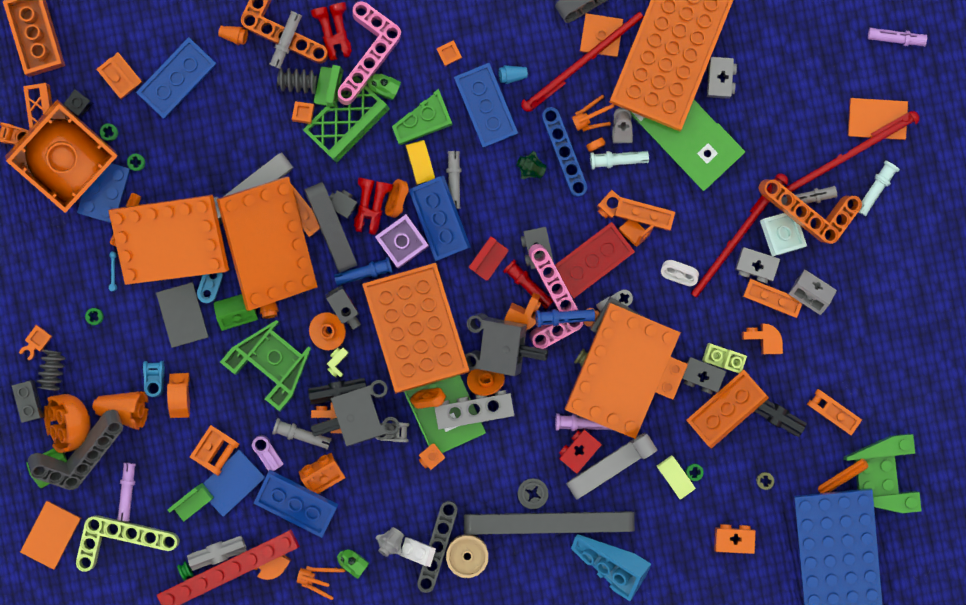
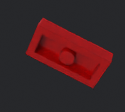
[468,236,509,281]

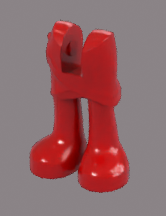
[311,2,352,61]
[354,177,394,235]

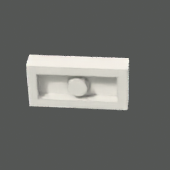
[400,537,436,567]

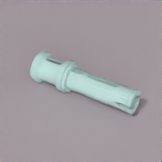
[590,151,649,170]
[859,160,900,216]

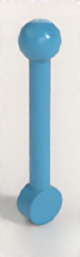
[109,251,117,291]

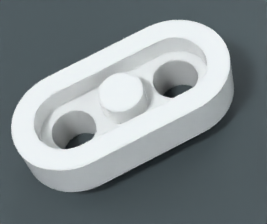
[661,260,699,286]

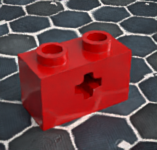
[559,429,602,474]

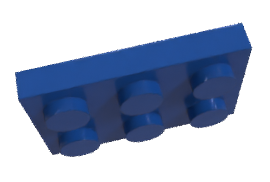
[77,163,131,223]

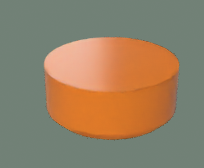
[586,137,606,152]

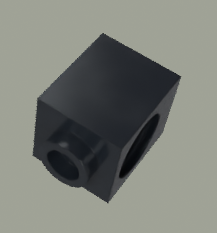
[63,89,94,118]

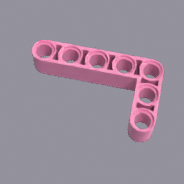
[338,1,401,105]
[529,244,583,349]

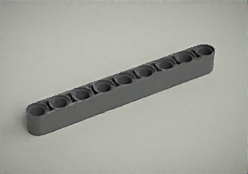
[464,511,635,534]

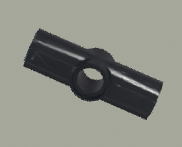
[308,378,367,405]
[754,400,807,437]

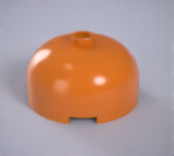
[44,394,90,453]

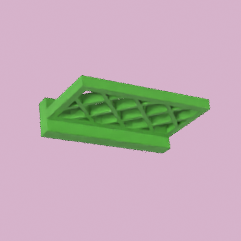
[303,76,390,163]

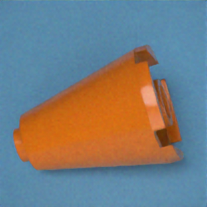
[93,391,149,430]

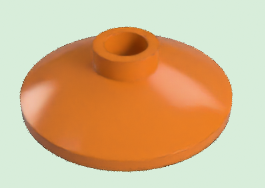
[309,312,346,350]
[467,369,505,396]

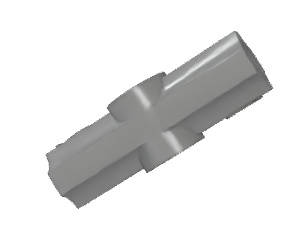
[187,535,247,571]

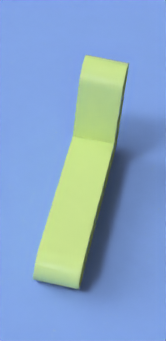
[76,515,180,572]

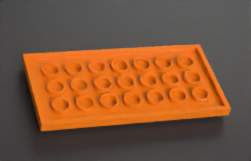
[609,0,733,132]

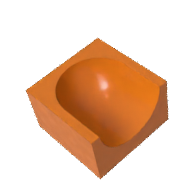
[5,99,118,213]

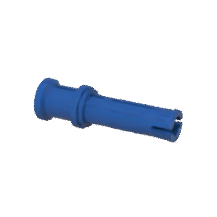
[334,257,393,286]
[535,309,595,328]

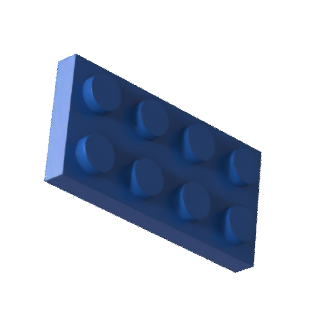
[136,37,217,119]
[454,63,518,148]
[409,176,471,261]
[254,470,339,538]

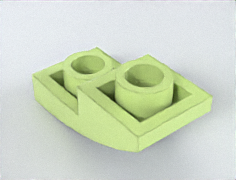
[702,343,747,373]
[656,455,696,500]

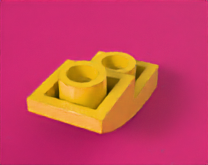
[406,140,435,184]

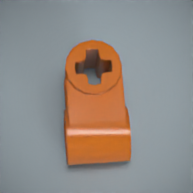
[0,122,28,145]

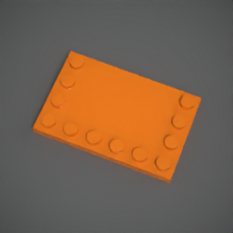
[217,177,318,311]
[108,195,229,285]
[362,263,469,394]
[564,303,681,439]

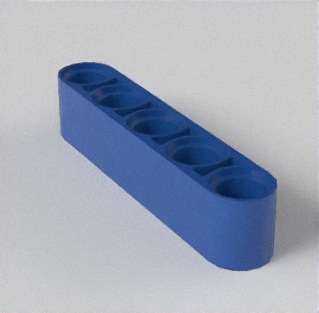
[542,107,587,197]

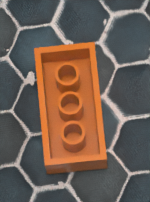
[3,0,65,77]

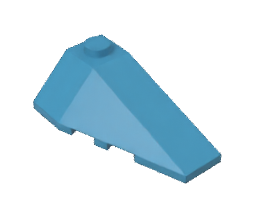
[571,534,651,601]

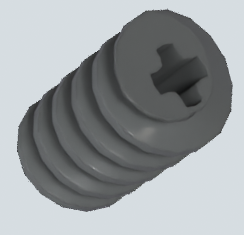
[277,67,317,94]
[36,349,66,391]

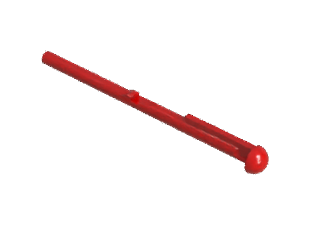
[521,11,644,112]
[786,111,920,192]
[690,173,788,298]

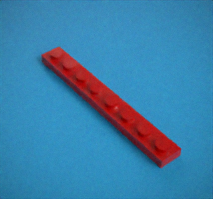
[157,530,300,605]

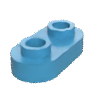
[197,272,223,303]

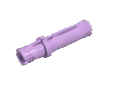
[868,27,927,47]
[117,462,136,521]

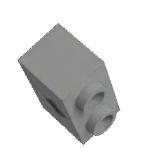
[707,57,737,99]
[735,247,780,284]
[789,270,837,315]

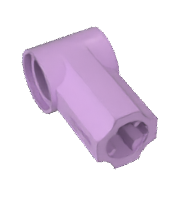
[252,435,284,471]

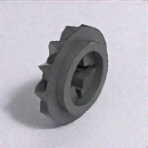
[518,478,548,509]

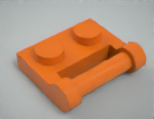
[190,425,240,476]

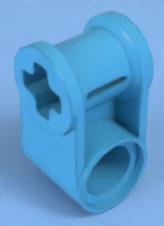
[143,361,165,398]

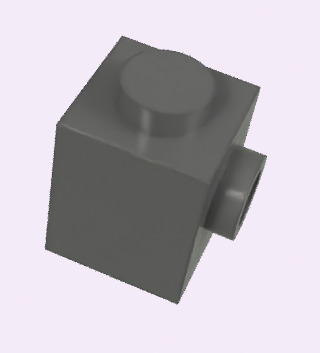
[329,190,358,220]

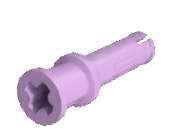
[555,413,612,431]

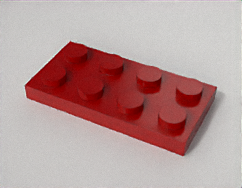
[551,222,635,298]

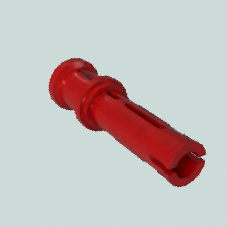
[503,259,553,309]

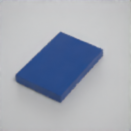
[203,449,266,517]

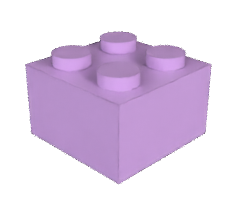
[375,214,429,269]

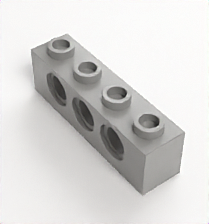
[435,390,514,430]

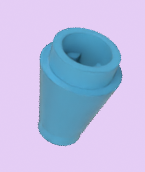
[499,65,528,84]

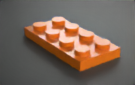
[686,370,769,449]

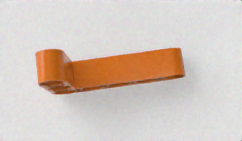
[241,0,328,64]
[759,179,862,244]

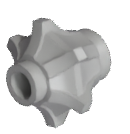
[376,527,404,557]

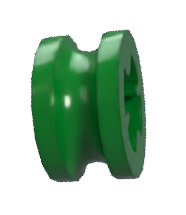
[100,123,118,141]
[127,153,145,171]
[85,308,104,325]
[686,464,704,481]
[177,561,193,581]

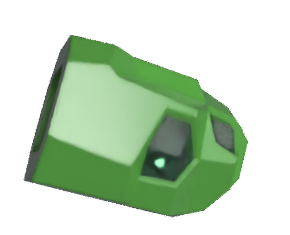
[367,74,401,100]
[337,549,370,579]

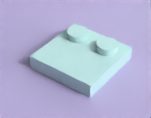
[760,213,807,257]

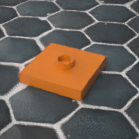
[580,13,623,57]

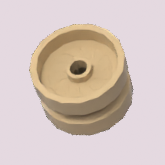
[446,534,488,578]

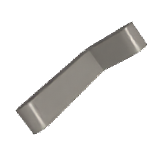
[214,152,294,225]
[566,432,658,500]

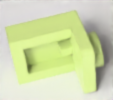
[327,347,349,377]

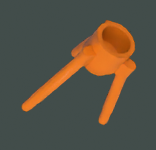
[572,95,614,132]
[297,566,346,600]

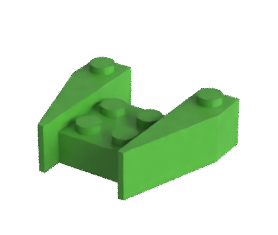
[220,320,311,412]
[843,434,922,513]

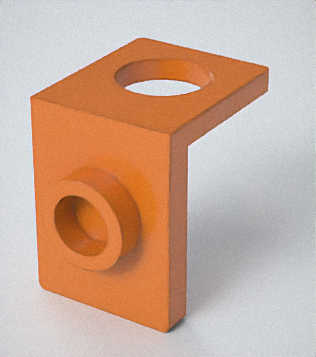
[597,190,620,219]
[619,220,654,247]

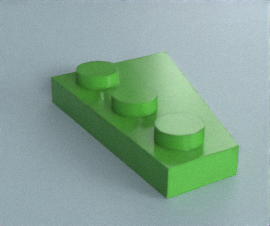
[392,89,453,146]

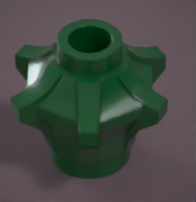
[516,151,546,180]

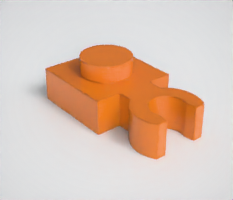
[19,325,53,360]

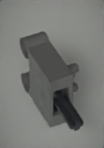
[465,313,549,376]
[311,380,399,447]

